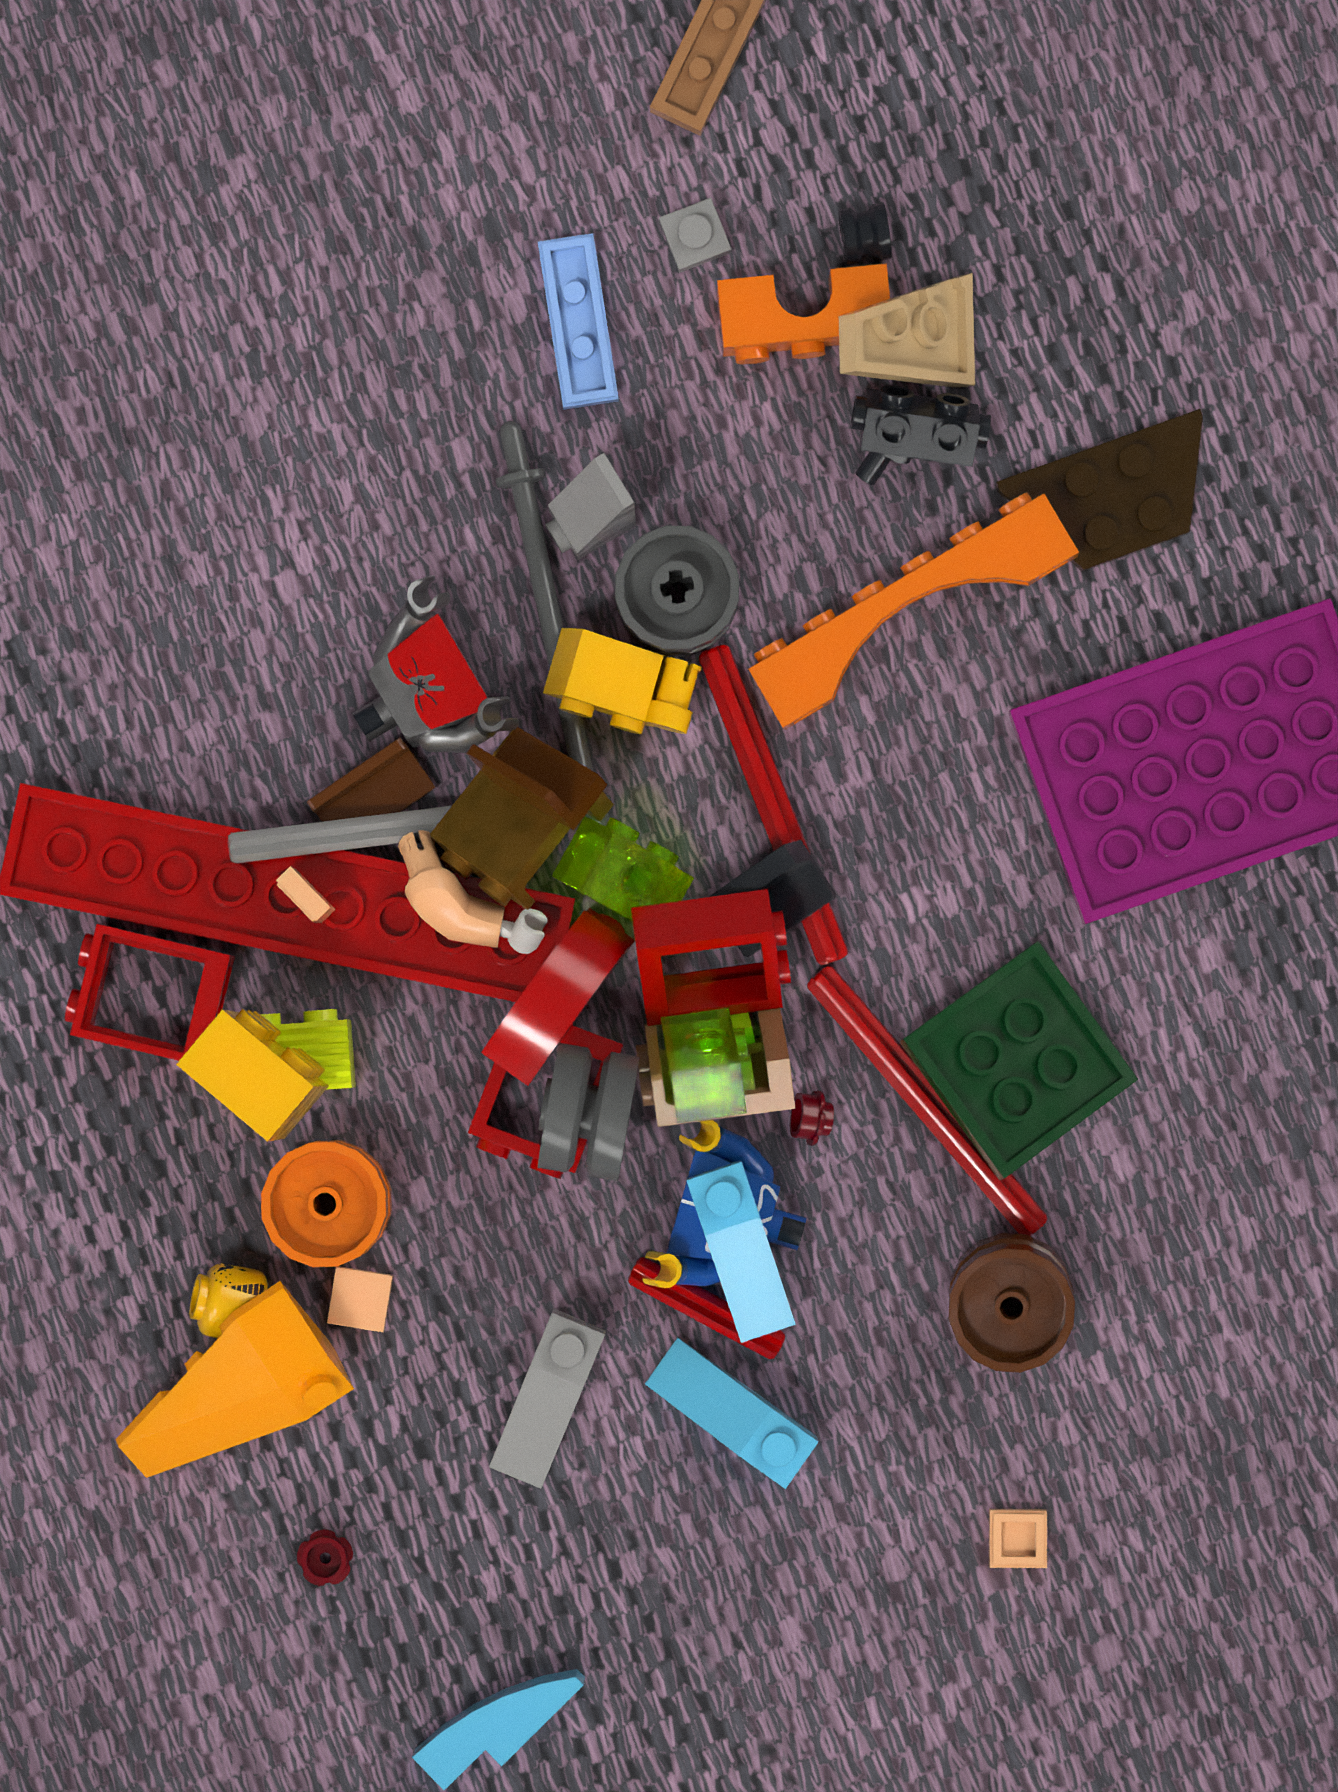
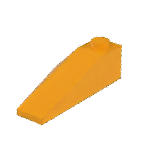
[115,1281,354,1478]

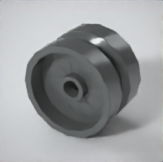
[615,526,739,657]
[538,1043,640,1181]

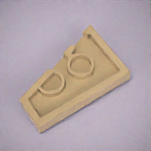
[839,273,975,387]

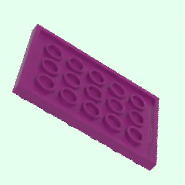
[1008,598,1338,925]

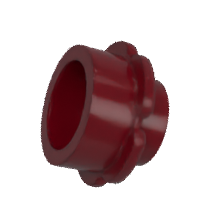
[789,1090,834,1146]
[297,1529,353,1586]

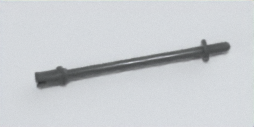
[495,421,619,865]

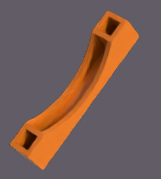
[748,492,1079,730]

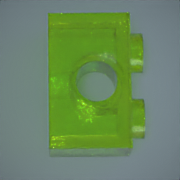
[552,816,694,923]
[661,1008,755,1123]

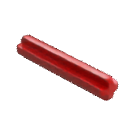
[628,1257,785,1359]

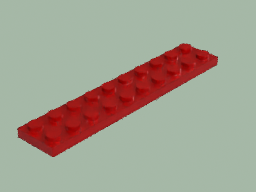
[0,783,576,1002]

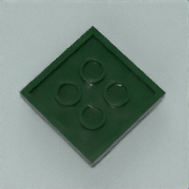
[899,941,1138,1180]

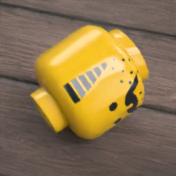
[189,1263,268,1338]

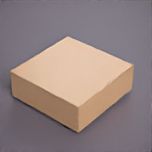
[276,866,335,923]
[327,1266,393,1332]
[989,1509,1047,1568]

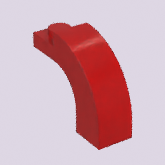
[481,907,635,1086]

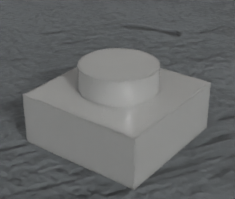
[659,198,731,273]

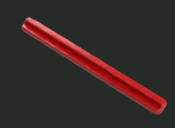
[699,645,848,965]
[807,965,1048,1236]

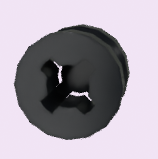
[838,203,892,266]

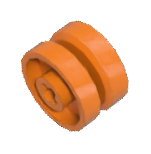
[261,1140,392,1267]

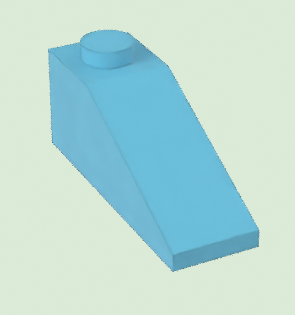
[686,1160,796,1343]
[645,1337,819,1489]

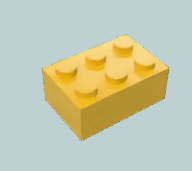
[176,1009,329,1142]

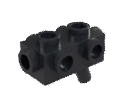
[851,385,991,485]

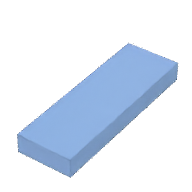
[538,233,619,410]

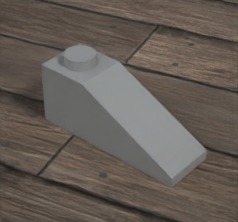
[545,453,636,560]
[489,1309,606,1489]

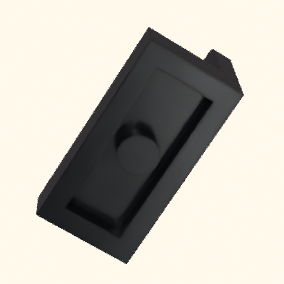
[709,840,836,957]

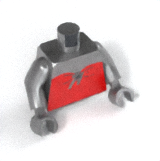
[352,575,519,753]

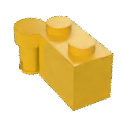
[543,628,702,734]

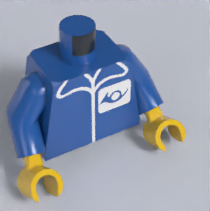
[643,1120,807,1288]

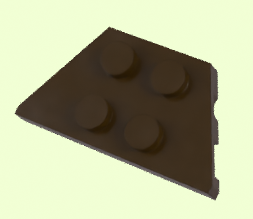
[995,409,1203,572]

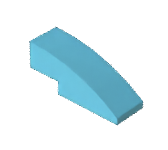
[412,1669,585,1790]

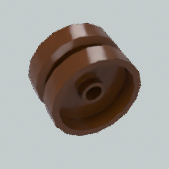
[949,1233,1075,1373]

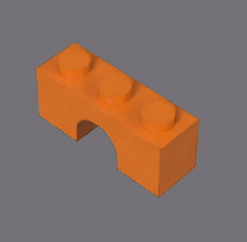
[717,264,890,364]

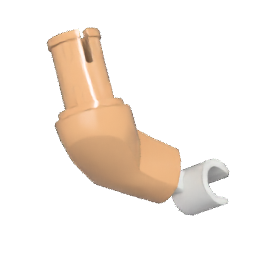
[398,830,547,954]

